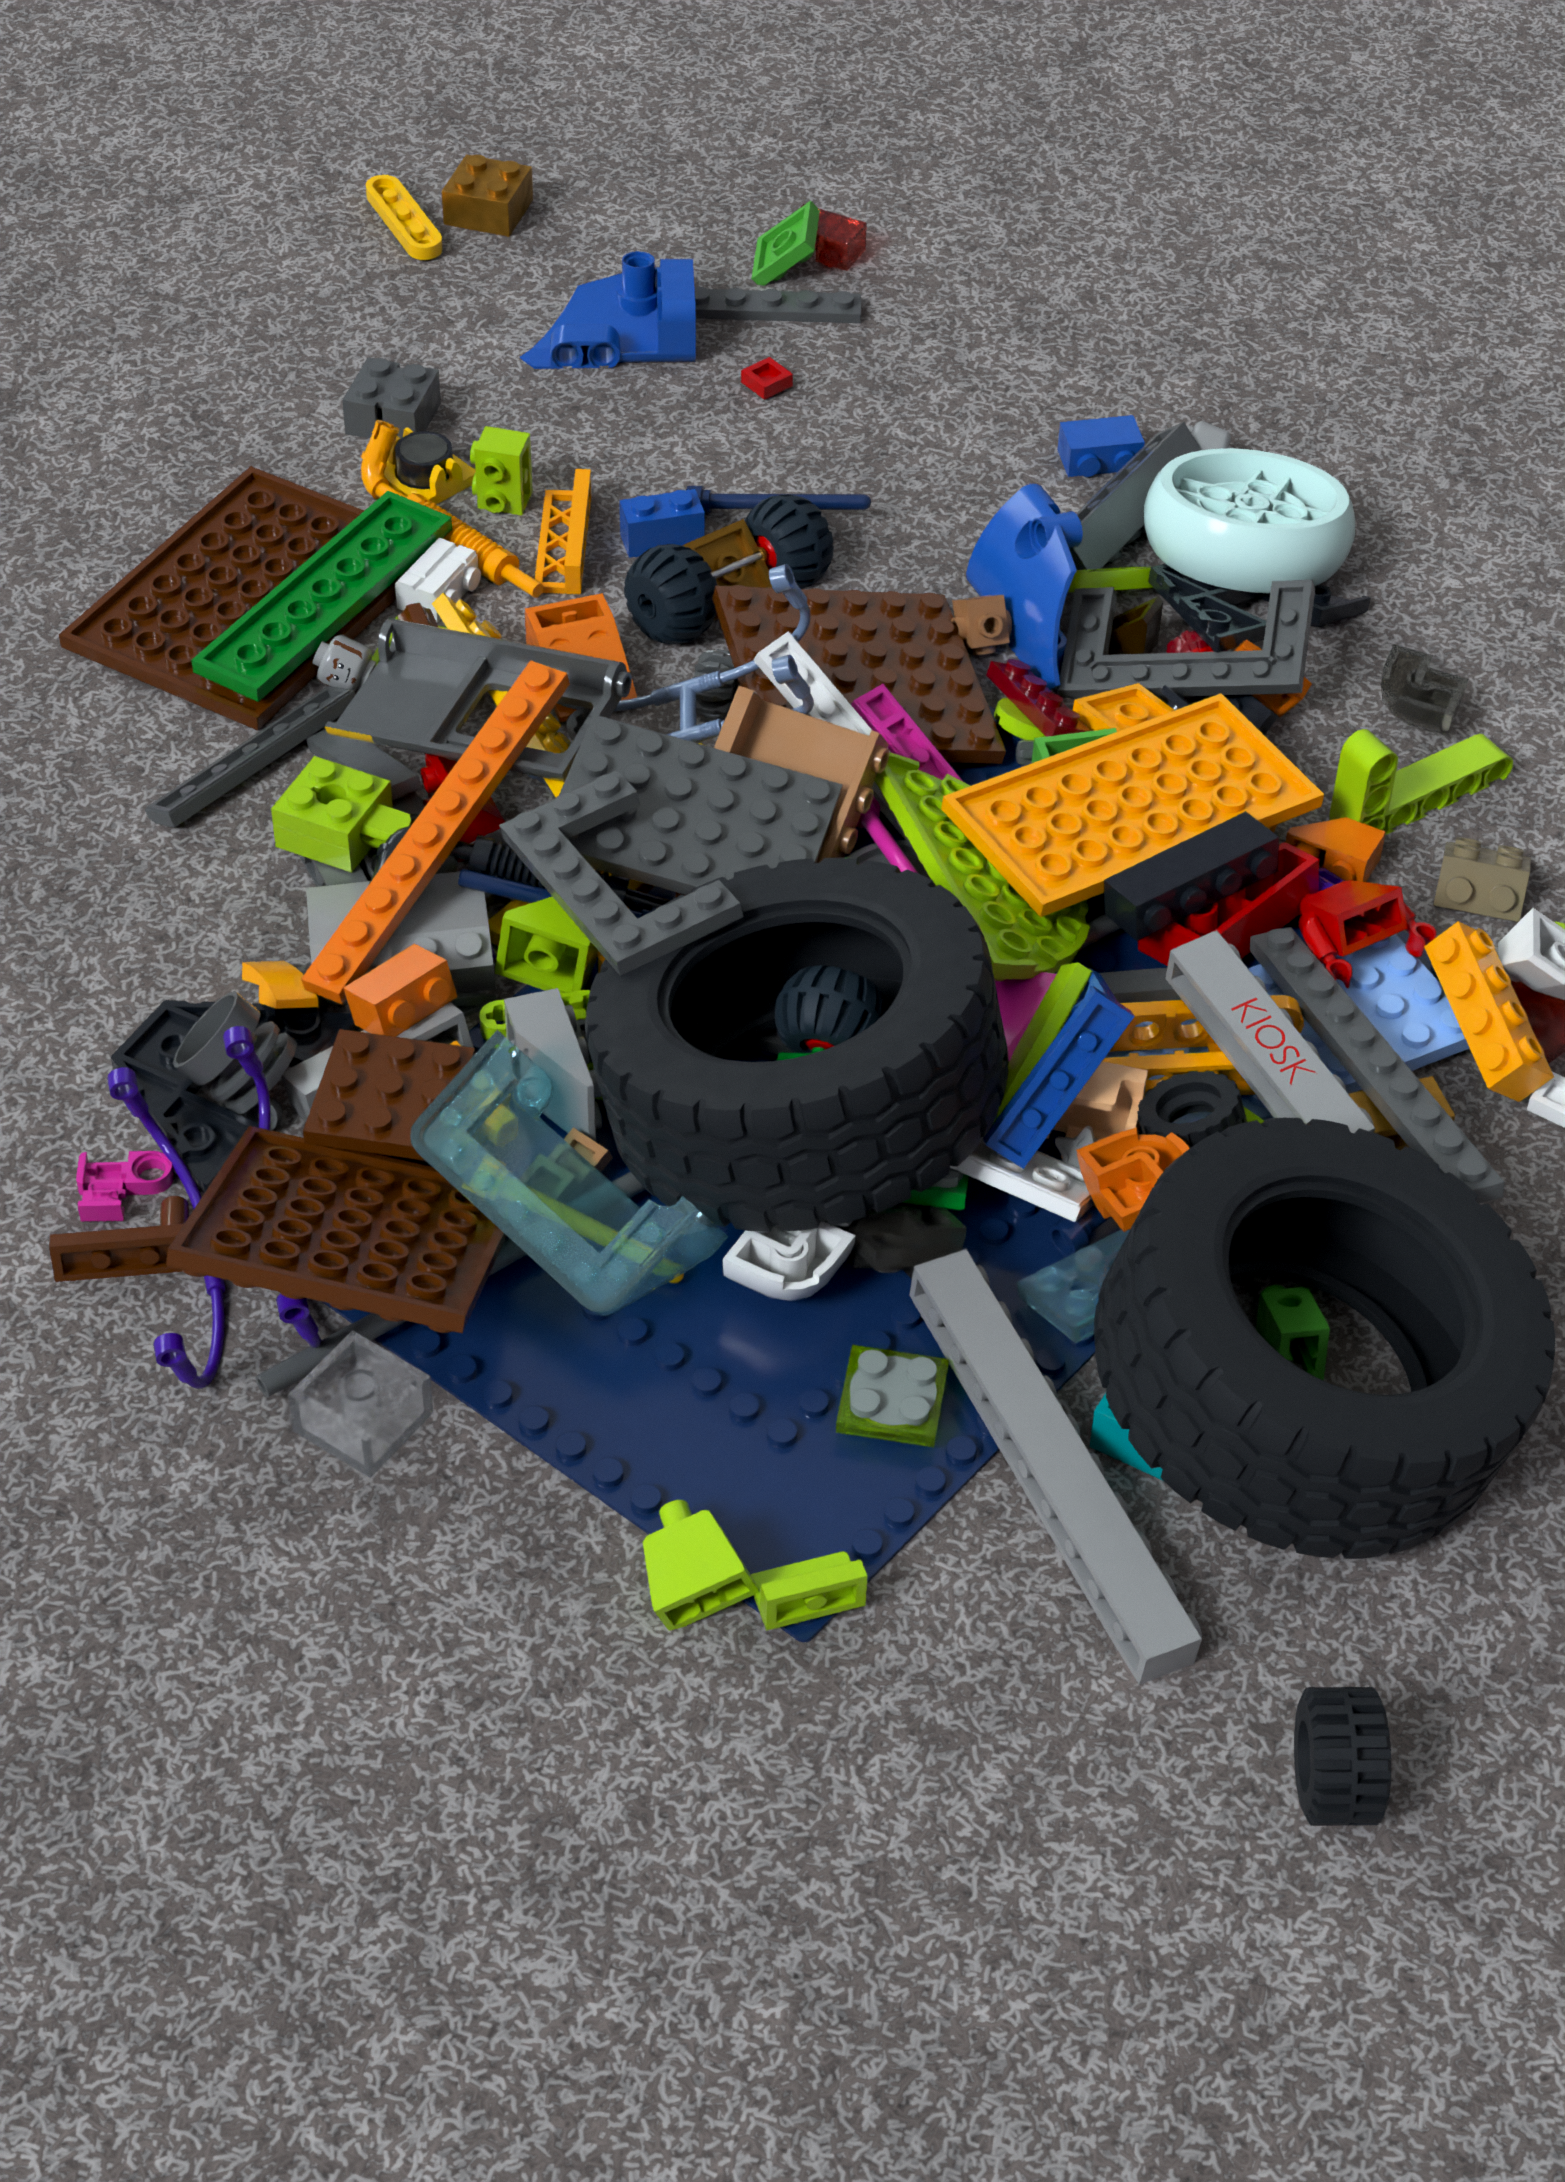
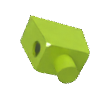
[643,1500,760,1631]

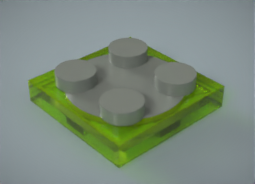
[836,1345,949,1447]

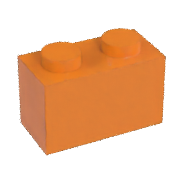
[343,943,458,1037]

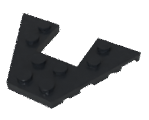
[1148,564,1371,653]
[111,1000,360,1193]

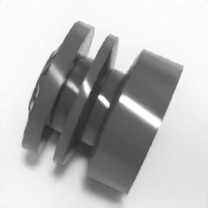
[173,991,297,1115]

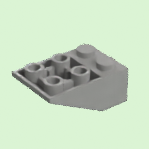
[504,988,602,1142]

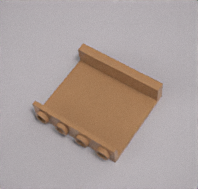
[714,686,890,863]

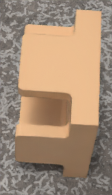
[1046,1061,1148,1159]

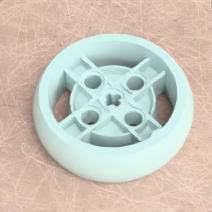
[1144,448,1355,593]

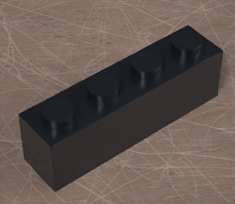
[1104,811,1279,941]

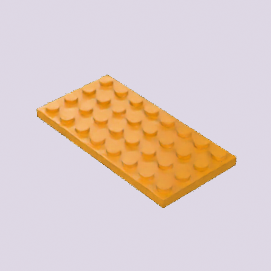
[941,693,1324,918]

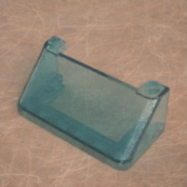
[410,1030,729,1316]

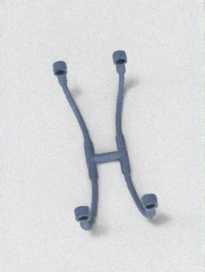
[527,564,814,785]

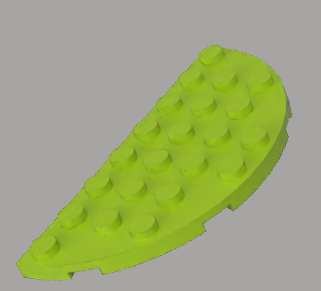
[874,752,1090,981]

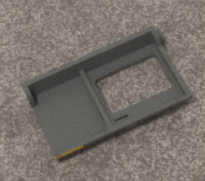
[325,618,632,782]

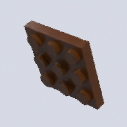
[303,1029,476,1163]

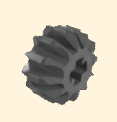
[693,649,740,720]

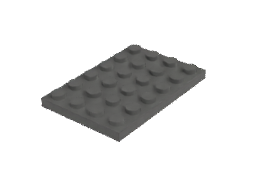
[559,714,843,895]

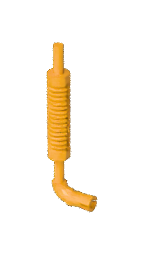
[361,420,544,598]

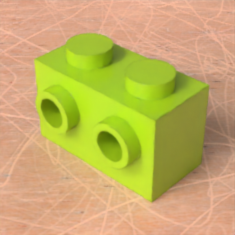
[470,426,533,515]

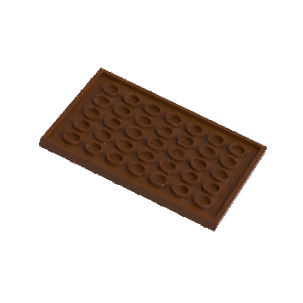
[59,466,406,731]

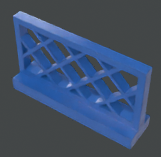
[983,968,1135,1169]

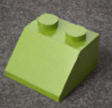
[495,897,598,993]

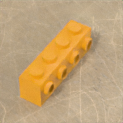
[1424,921,1554,1102]

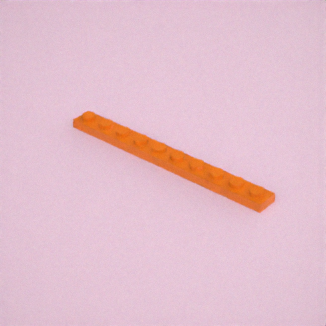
[301,660,570,1005]

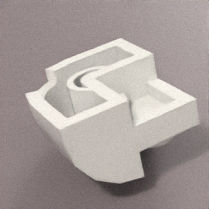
[723,1221,856,1301]

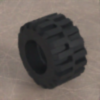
[1294,1687,1391,1826]

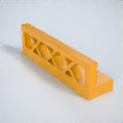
[535,469,592,594]

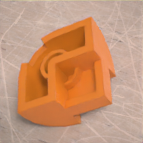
[1076,1127,1190,1232]

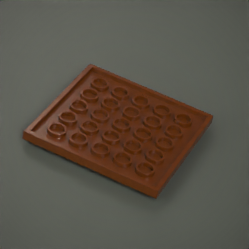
[712,585,1006,764]
[166,1126,520,1333]

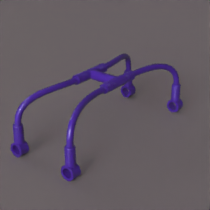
[107,1026,322,1389]

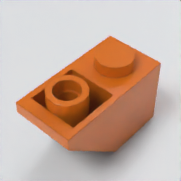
[1285,817,1386,882]

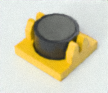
[384,427,476,504]

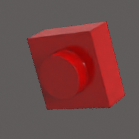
[741,357,793,400]

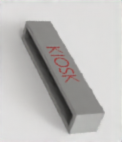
[1165,930,1375,1133]

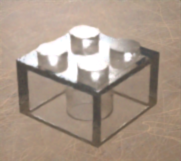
[288,1330,434,1478]

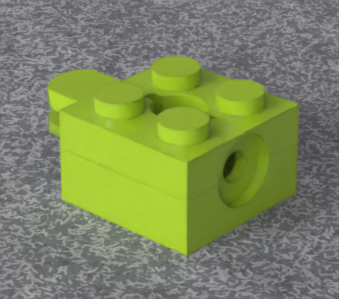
[271,756,411,873]

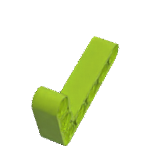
[1329,729,1513,835]

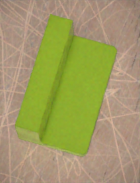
[751,1551,867,1631]

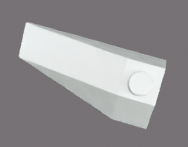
[1498,908,1565,1000]

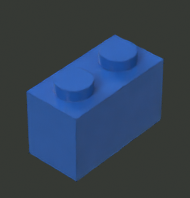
[1057,415,1145,477]
[619,489,705,558]

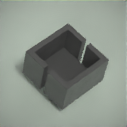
[342,357,441,438]

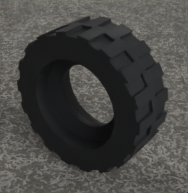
[1137,1071,1247,1148]

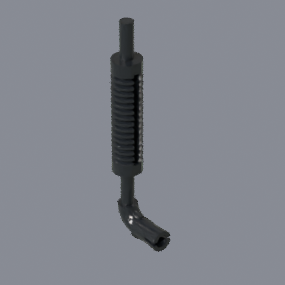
[369,826,671,910]

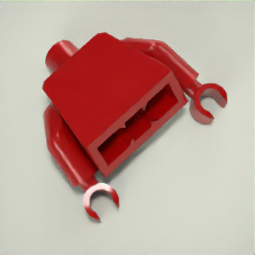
[1299,880,1436,989]

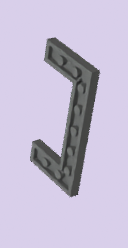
[1058,580,1315,699]
[499,770,744,976]

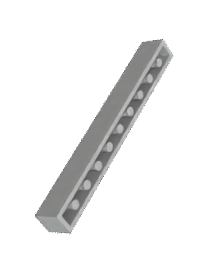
[909,1249,1202,1685]

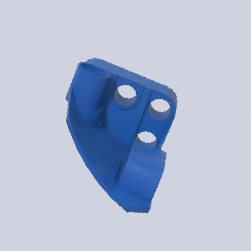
[520,251,696,369]
[966,484,1083,691]

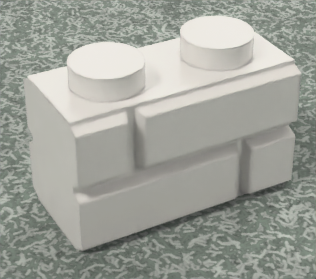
[395,538,481,623]

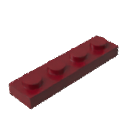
[986,659,1091,737]

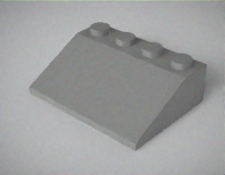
[306,871,496,1007]

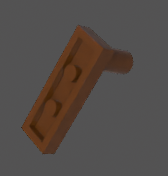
[49,1196,189,1282]

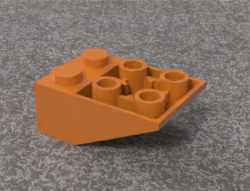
[525,593,637,722]

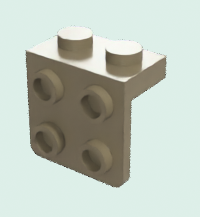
[1433,837,1531,922]

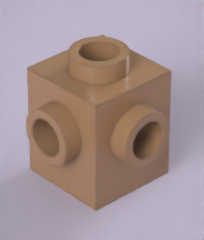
[951,595,1012,655]

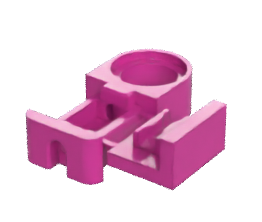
[76,1151,174,1222]

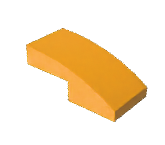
[242,961,318,1009]

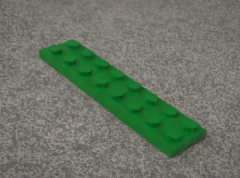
[191,491,452,702]

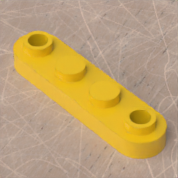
[366,175,443,260]

